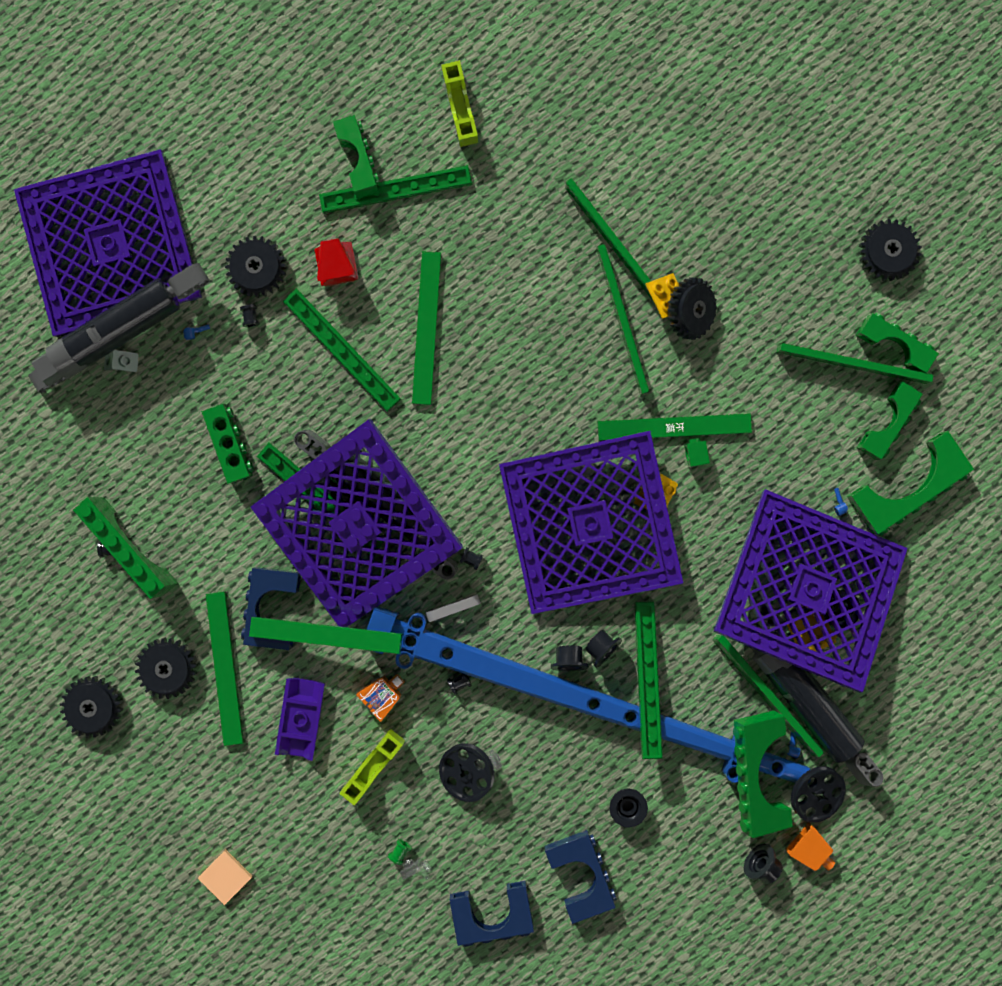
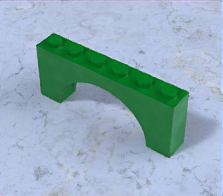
[847,431,974,535]
[73,497,178,599]
[733,710,793,838]

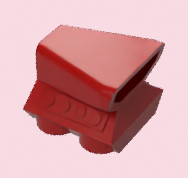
[314,239,358,286]

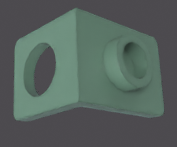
[104,350,138,372]

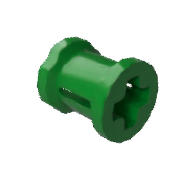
[388,839,412,865]

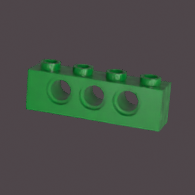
[201,404,254,484]

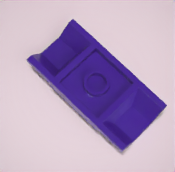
[275,678,325,761]

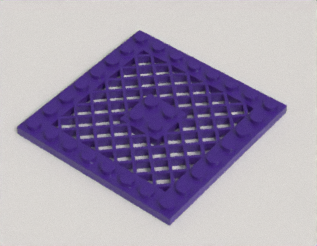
[14,149,202,337]
[251,419,463,627]
[499,431,683,614]
[713,489,908,693]

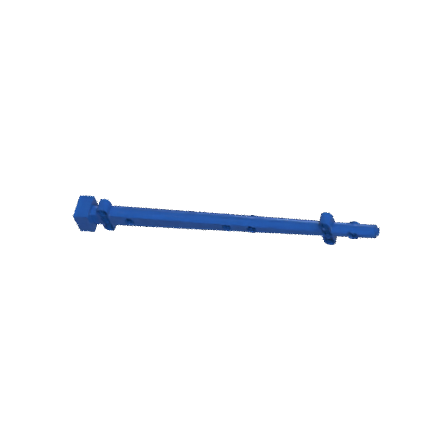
[367,606,812,783]

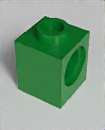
[684,438,710,467]

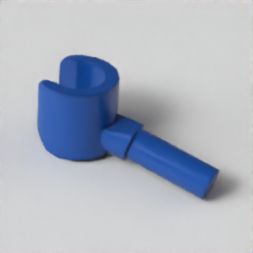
[184,324,210,340]
[834,488,848,516]
[787,732,800,758]

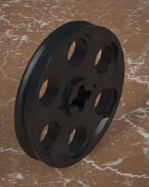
[439,743,495,802]
[791,766,846,823]

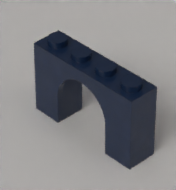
[241,567,301,650]
[545,830,617,924]
[449,881,534,947]

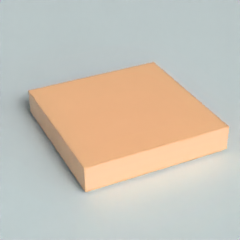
[198,849,252,905]

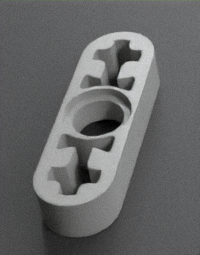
[426,594,481,622]

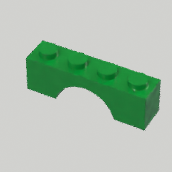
[333,115,380,199]
[856,313,939,373]
[857,382,923,460]

